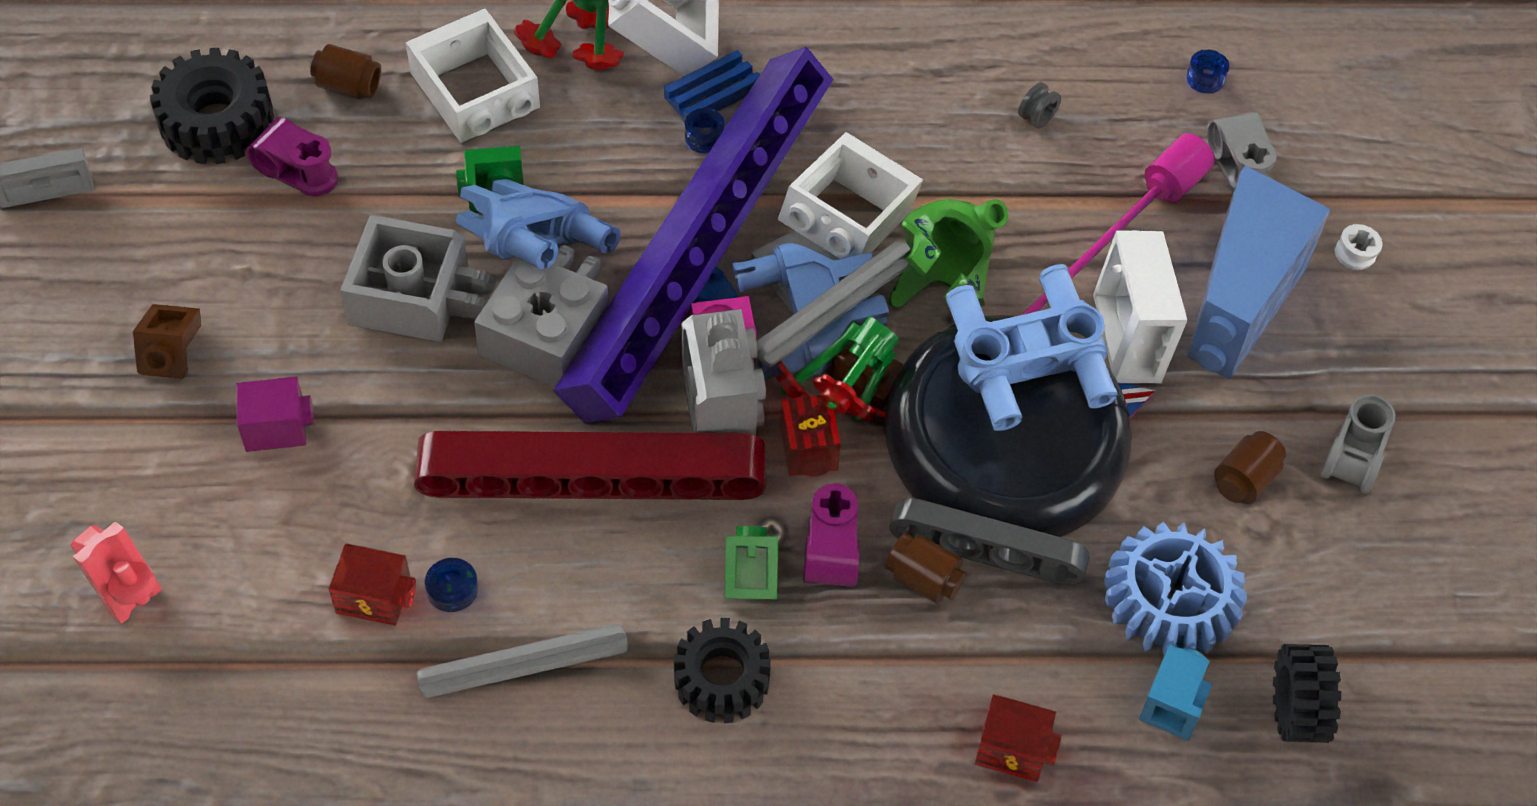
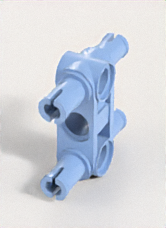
[946,264,1118,431]

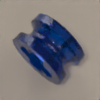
[1186,49,1230,94]
[684,108,725,154]

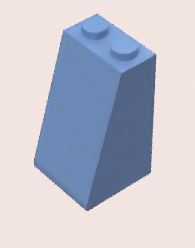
[1188,165,1330,380]

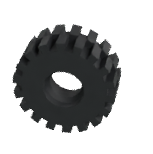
[150,48,274,164]

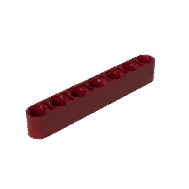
[414,431,766,500]

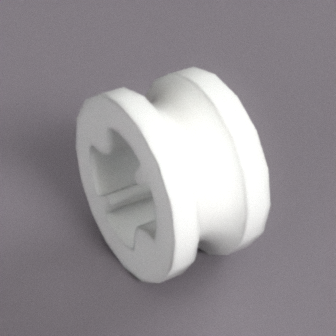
[1334,224,1383,270]

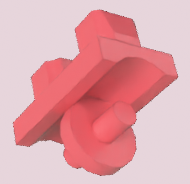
[70,522,162,624]

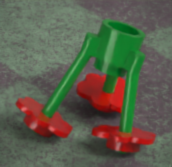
[514,0,624,71]
[776,316,900,422]

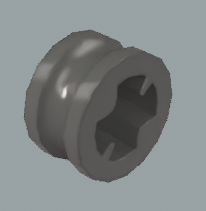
[1018,82,1061,128]

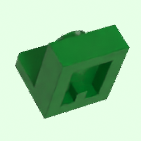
[456,146,524,213]
[724,526,778,600]

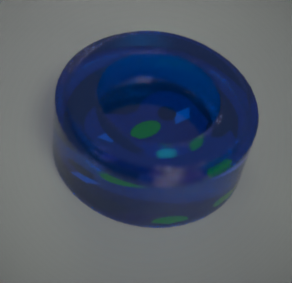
[425,558,479,612]

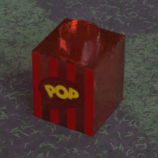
[780,395,841,477]
[328,543,416,626]
[974,694,1062,782]

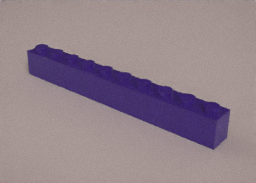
[553,46,834,423]

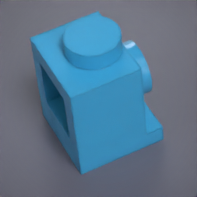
[1138,644,1212,741]

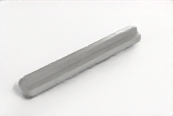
[756,241,911,367]
[417,624,628,698]

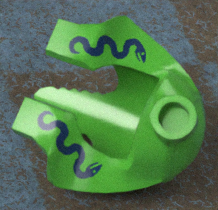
[888,198,1008,308]

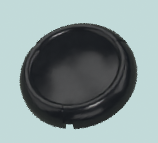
[885,315,1132,537]

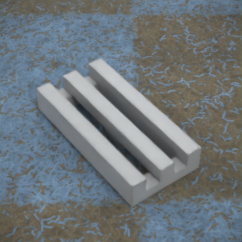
[0,148,95,208]

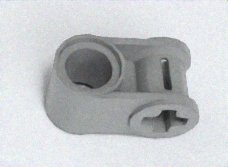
[1207,112,1277,193]
[1320,394,1396,495]

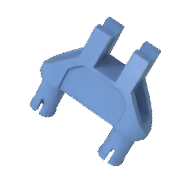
[456,179,620,270]
[732,243,889,381]

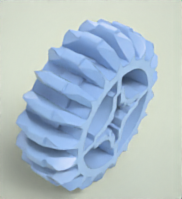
[1104,521,1247,656]

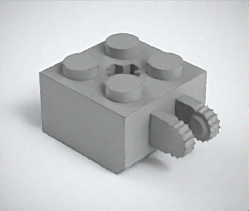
[340,215,496,342]
[474,245,609,387]
[682,309,766,436]

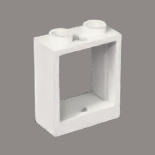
[608,0,719,76]
[405,8,540,143]
[778,132,923,259]
[1093,230,1187,383]

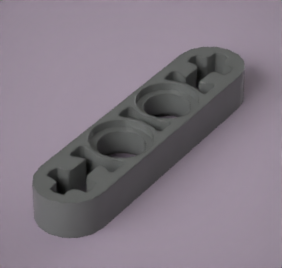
[889,498,1090,586]

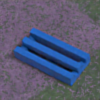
[664,50,760,125]

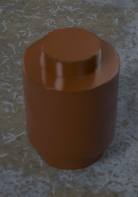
[310,44,381,99]
[1214,431,1286,504]
[885,533,966,604]

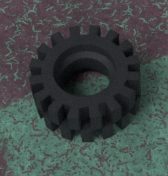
[674,618,771,724]
[1273,644,1341,743]

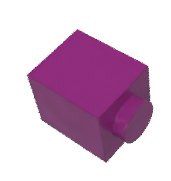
[236,377,314,452]

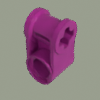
[246,117,338,196]
[803,483,859,587]

